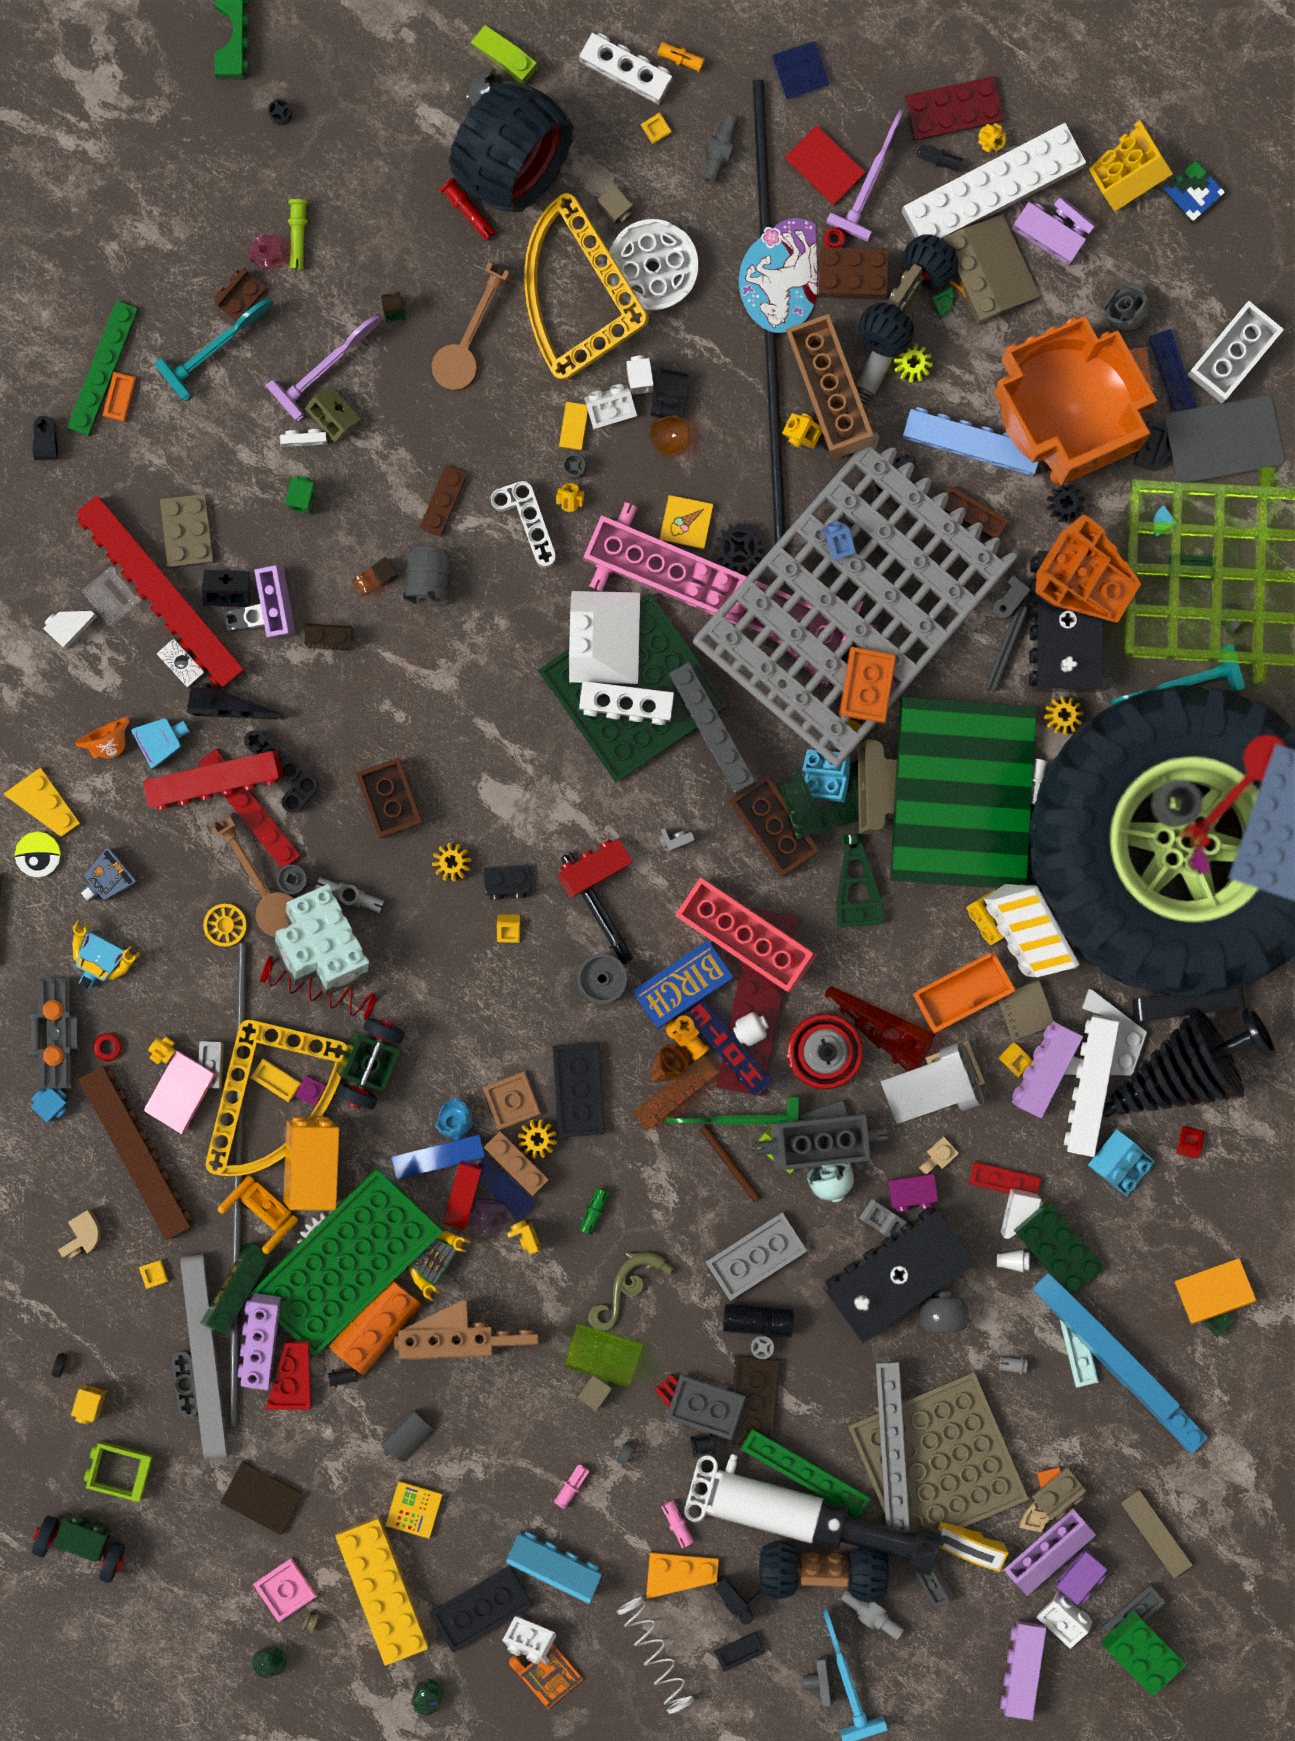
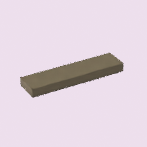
[1120,1489,1193,1578]

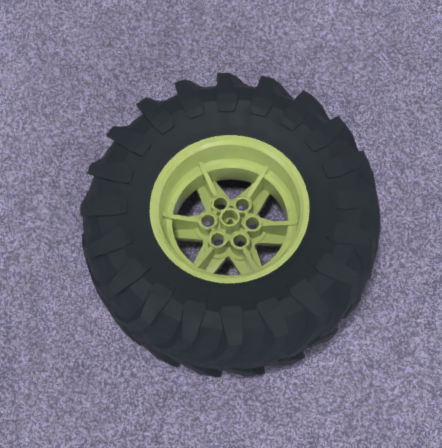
[1029,685,1295,996]

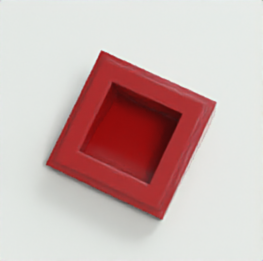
[1176,1126,1205,1159]

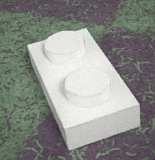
[280,429,328,447]

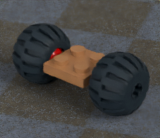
[759,1541,889,1603]

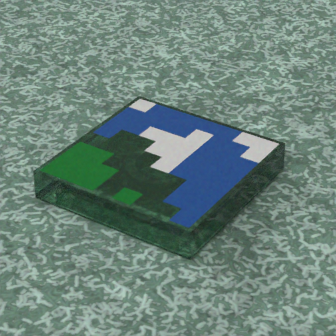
[1161,159,1226,224]

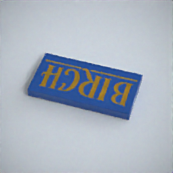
[632,940,734,1029]

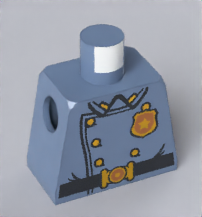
[80,848,139,902]

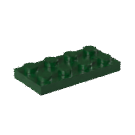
[1013,1201,1105,1296]

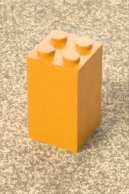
[283,1116,339,1210]

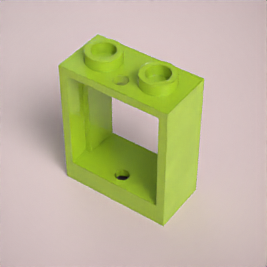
[84,1441,154,1502]

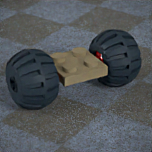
[858,234,958,357]

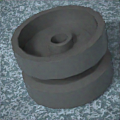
[577,953,627,1004]

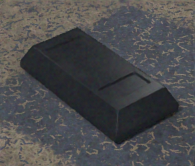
[714,1631,765,1672]

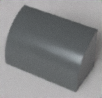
[382,1410,435,1462]

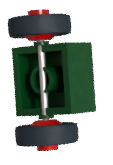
[336,1017,405,1110]
[32,1513,125,1583]

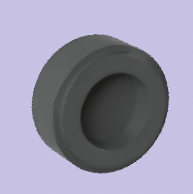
[616,1441,634,1465]

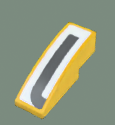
[937,1522,1009,1572]

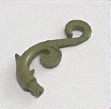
[588,1252,674,1331]

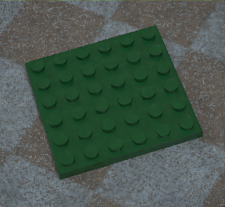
[538,593,729,783]

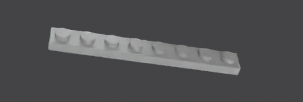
[876,1362,911,1532]

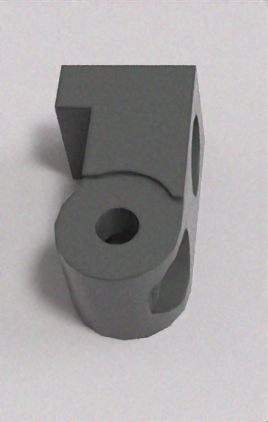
[992,576,1031,620]

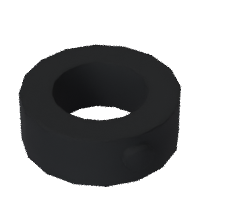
[52,1353,67,1378]

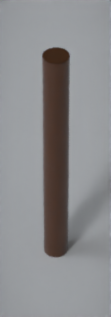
[699,1124,761,1202]

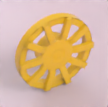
[203,904,247,947]

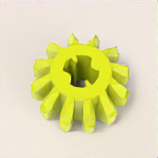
[894,343,933,383]

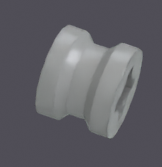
[751,1335,774,1359]

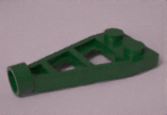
[836,834,884,928]

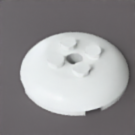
[607,219,698,311]

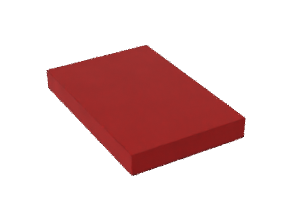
[785,125,865,206]

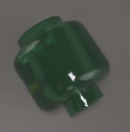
[252,1646,287,1678]
[411,1679,444,1716]

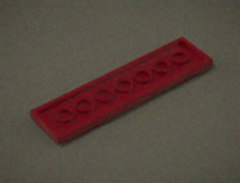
[717,908,798,1096]

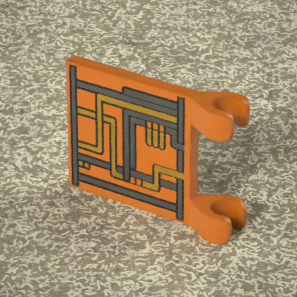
[509,1643,583,1709]

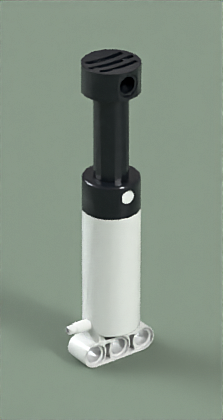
[685,1454,942,1576]

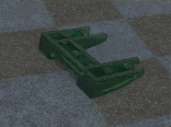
[780,761,859,839]

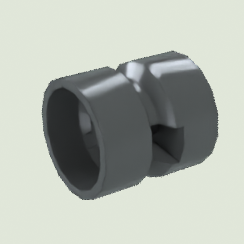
[277,864,309,895]

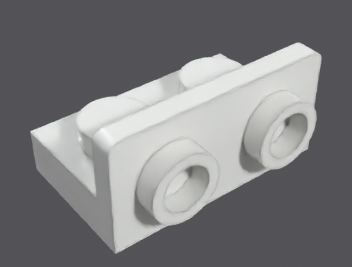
[584,384,637,429]
[1036,1591,1092,1649]
[502,1616,556,1664]

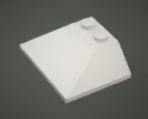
[569,591,640,684]

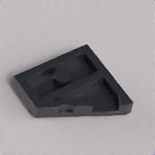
[1133,421,1172,472]

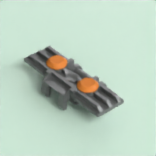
[29,978,80,1089]

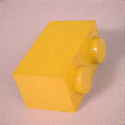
[71,1384,107,1424]

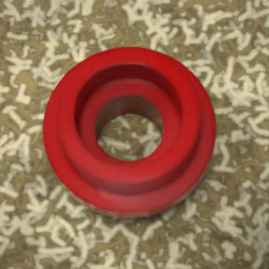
[823,227,846,248]

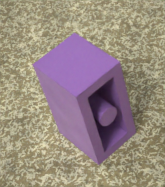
[1054,1549,1107,1605]

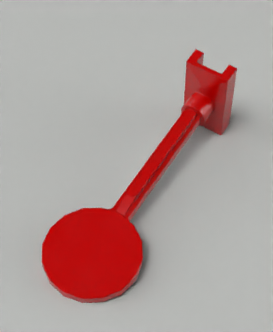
[1178,735,1288,851]

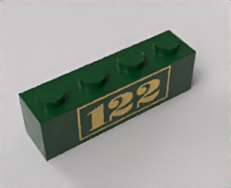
[200,1243,271,1336]

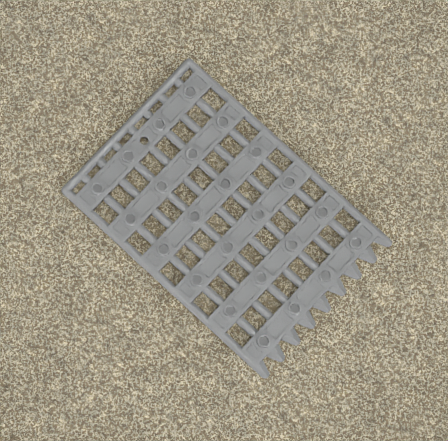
[693,433,1017,767]

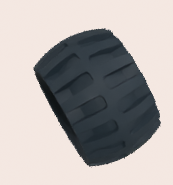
[449,81,574,212]

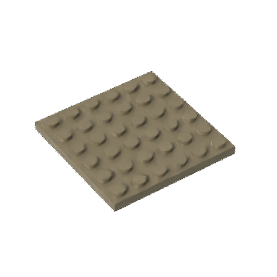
[847,1371,1029,1546]

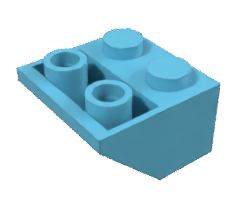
[1088,1129,1155,1197]

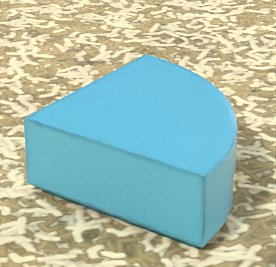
[1153,505,1176,537]

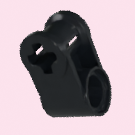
[33,416,58,460]

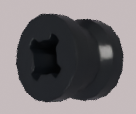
[268,99,292,125]

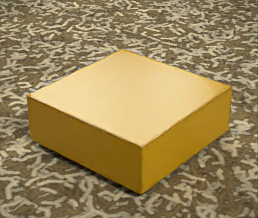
[641,113,672,145]
[139,1259,169,1289]

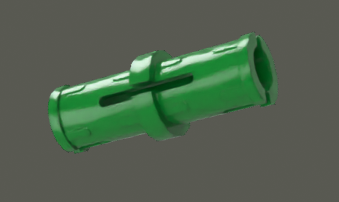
[579,1187,610,1235]

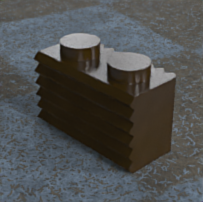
[304,624,353,651]

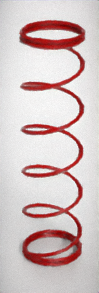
[260,955,377,1020]

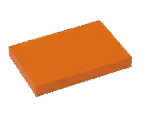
[839,647,896,724]

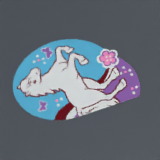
[739,218,817,333]

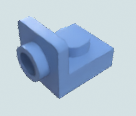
[821,521,856,560]

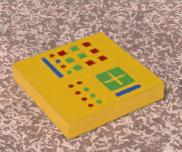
[385,1481,443,1539]

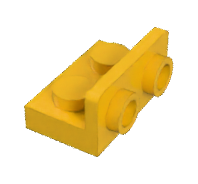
[966,888,1004,945]
[507,1220,542,1254]

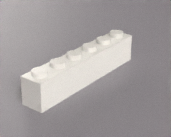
[1064,1015,1120,1157]

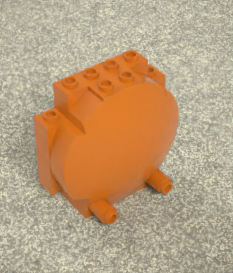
[994,316,1157,486]

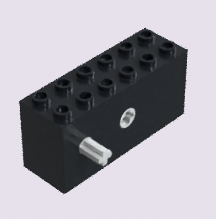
[1029,550,1103,693]
[824,1207,976,1344]

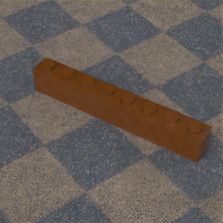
[78,1066,193,1240]

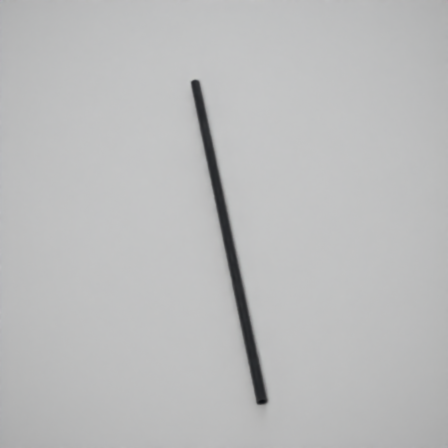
[753,79,786,551]

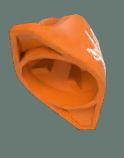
[75,716,130,759]

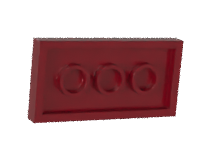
[905,76,1004,141]

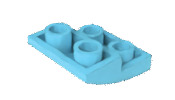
[800,749,850,802]

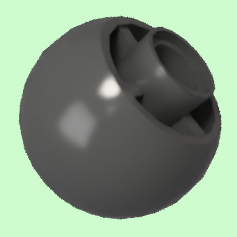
[919,1292,969,1331]

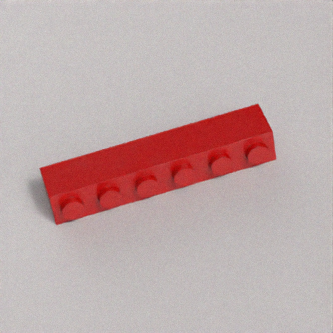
[142,749,284,810]

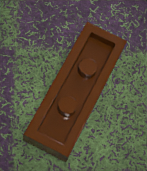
[419,465,467,537]
[944,486,1009,538]

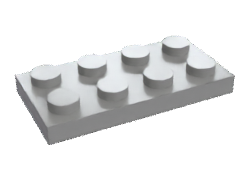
[705,1212,807,1301]

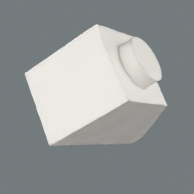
[43,611,98,649]
[1001,1189,1043,1239]

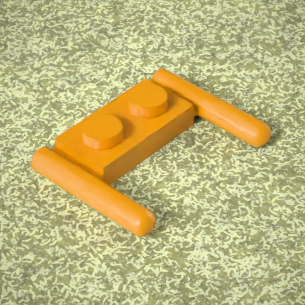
[217,1176,299,1254]

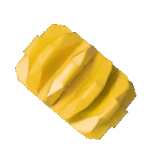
[1044,696,1083,735]
[432,843,471,882]
[518,1120,557,1158]

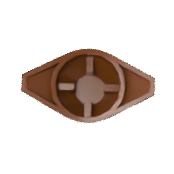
[650,1044,690,1082]

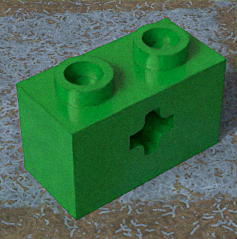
[285,475,317,515]

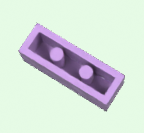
[1012,202,1086,266]
[254,565,296,638]

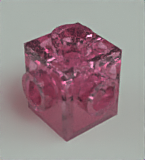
[247,234,284,269]

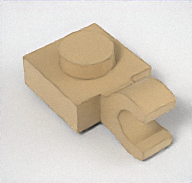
[919,1136,959,1174]

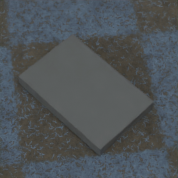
[666,1374,746,1440]

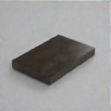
[220,1461,303,1535]

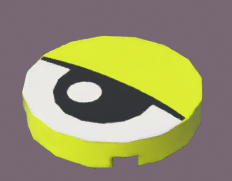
[15,832,61,878]

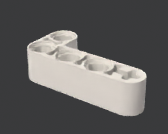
[491,481,556,569]

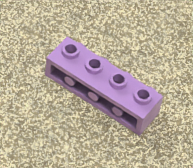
[1012,1021,1083,1118]
[238,1293,281,1390]
[1004,1509,1096,1596]
[1000,1621,1046,1720]

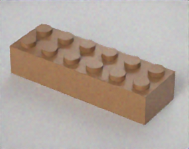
[786,314,876,460]

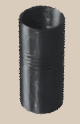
[723,1303,794,1338]

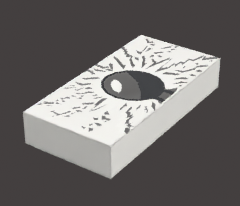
[157,639,205,688]

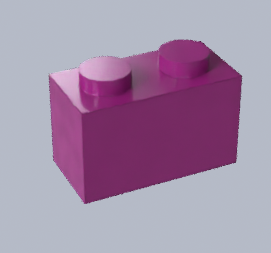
[887,1173,938,1212]

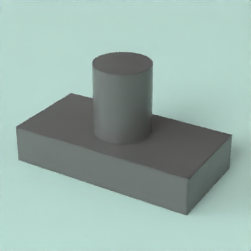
[803,1655,835,1707]

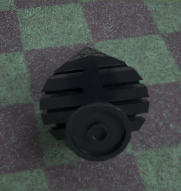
[1103,1006,1276,1117]

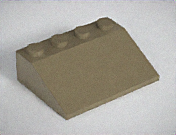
[942,214,1040,325]

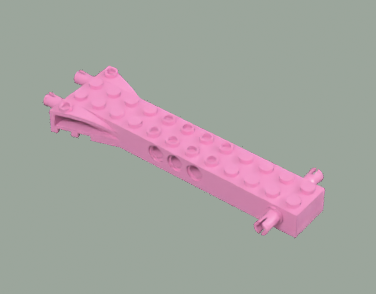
[583,502,878,688]

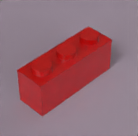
[557,839,633,899]

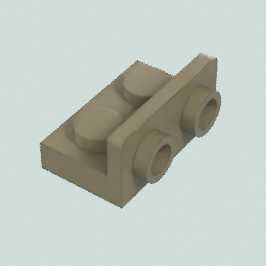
[1031,1467,1086,1520]

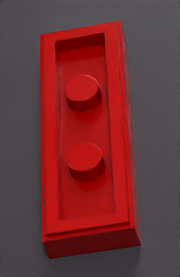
[443,1161,482,1230]
[969,1162,1041,1194]

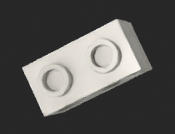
[627,356,653,395]

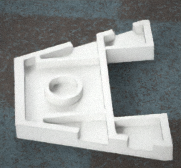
[1064,989,1147,1075]

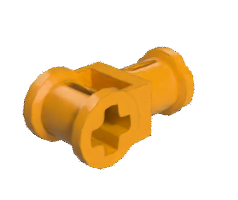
[666,1015,710,1060]

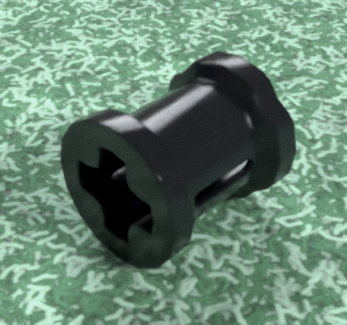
[690,1434,716,1457]

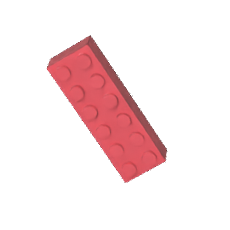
[675,877,818,993]

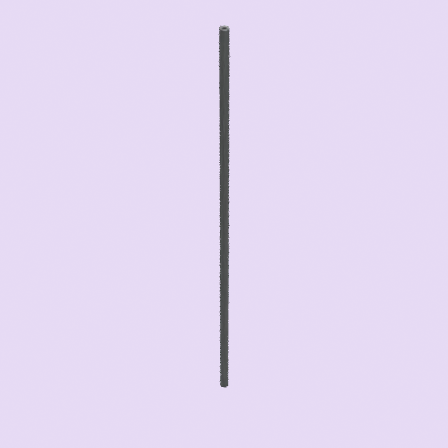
[229,943,247,1425]

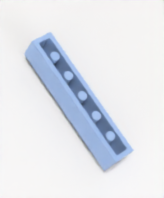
[902,407,1038,476]

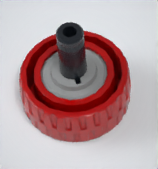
[787,1013,863,1090]

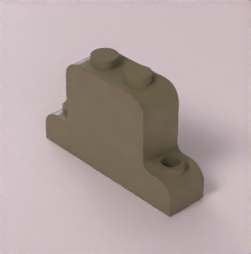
[858,739,897,834]

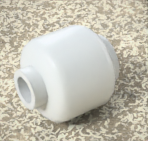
[733,1012,769,1046]

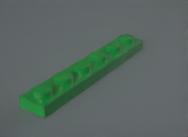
[67,301,138,437]
[740,1428,871,1518]

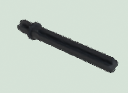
[561,852,633,964]

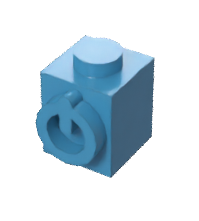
[30,1089,69,1122]

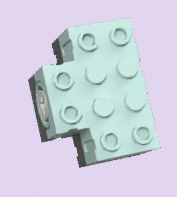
[275,884,369,996]

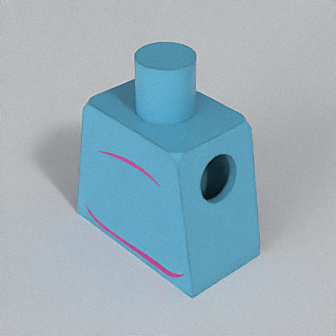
[131,718,190,769]

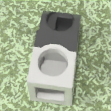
[224,604,265,632]

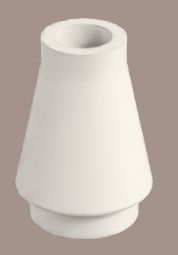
[997,1250,1030,1272]

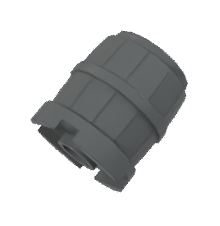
[403,547,451,606]
[1151,779,1203,827]

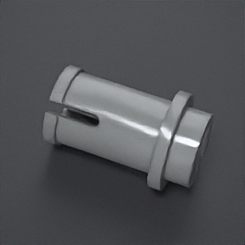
[999,1356,1028,1375]

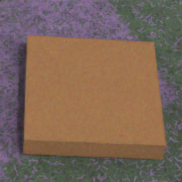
[482,1071,541,1130]

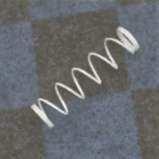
[617,1597,694,1714]

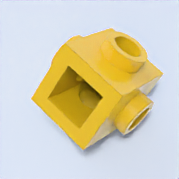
[782,413,822,449]

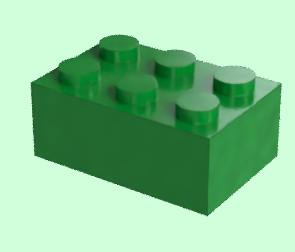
[1101,1609,1186,1697]

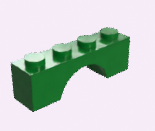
[214,0,249,80]

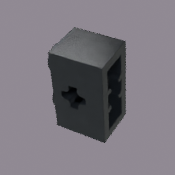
[202,570,251,607]

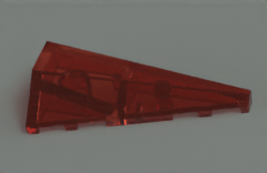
[825,986,936,1072]

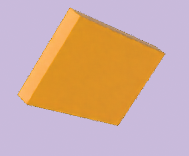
[1175,1258,1256,1325]

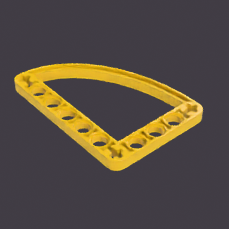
[524,193,649,380]
[206,1020,347,1176]

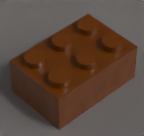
[817,247,888,300]
[356,758,423,839]

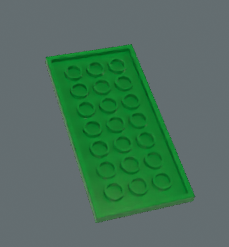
[249,1167,444,1356]

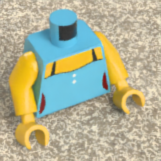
[72,920,140,989]

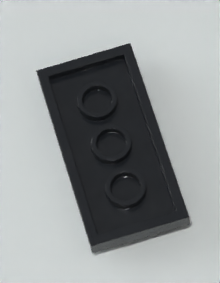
[553,1043,604,1138]
[430,1565,533,1653]

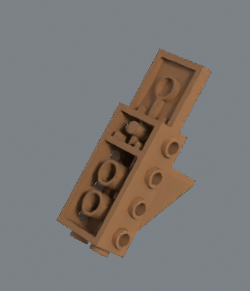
[394,1300,539,1360]

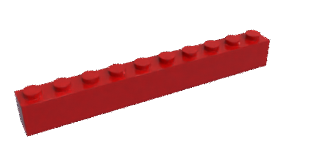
[76,495,245,689]

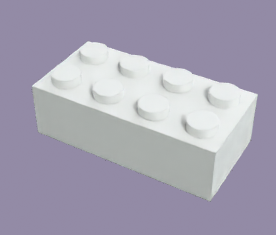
[1187,301,1284,403]

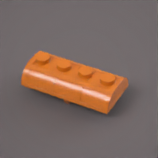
[913,952,1016,1034]
[329,1280,423,1375]

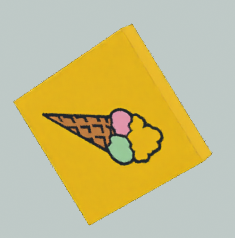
[660,495,713,549]

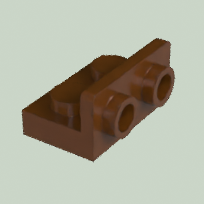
[214,268,267,322]

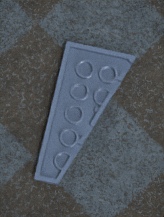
[1228,744,1295,901]

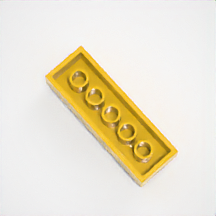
[335,1516,429,1666]

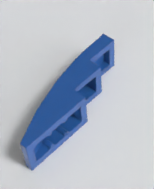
[391,1135,485,1179]

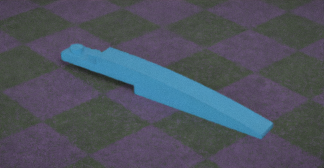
[1032,1273,1208,1454]

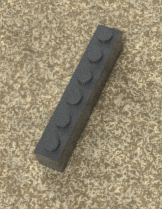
[669,663,756,797]

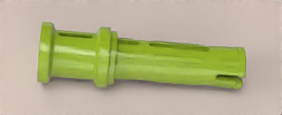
[288,199,309,270]

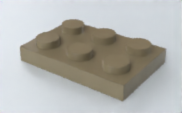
[160,494,214,568]

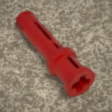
[439,177,496,241]

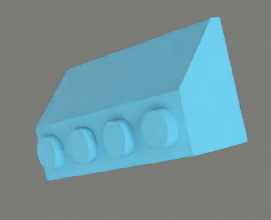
[506,1531,602,1603]

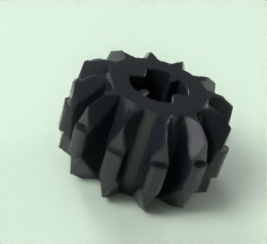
[1046,484,1085,523]

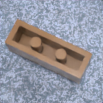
[484,1130,549,1196]

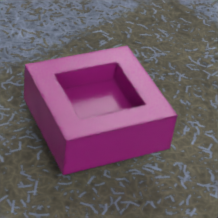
[1189,849,1210,875]
[295,1075,326,1106]

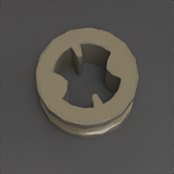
[301,1611,319,1634]

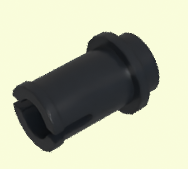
[328,1368,358,1388]

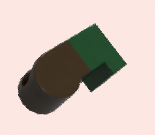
[381,292,406,323]

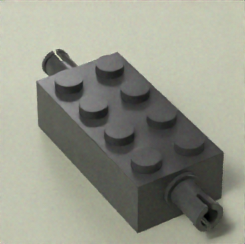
[751,1114,888,1170]

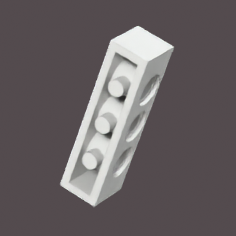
[579,33,672,105]
[579,681,674,725]

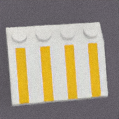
[984,884,1079,977]

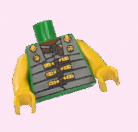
[408,1231,470,1301]

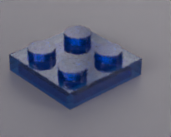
[772,41,829,100]

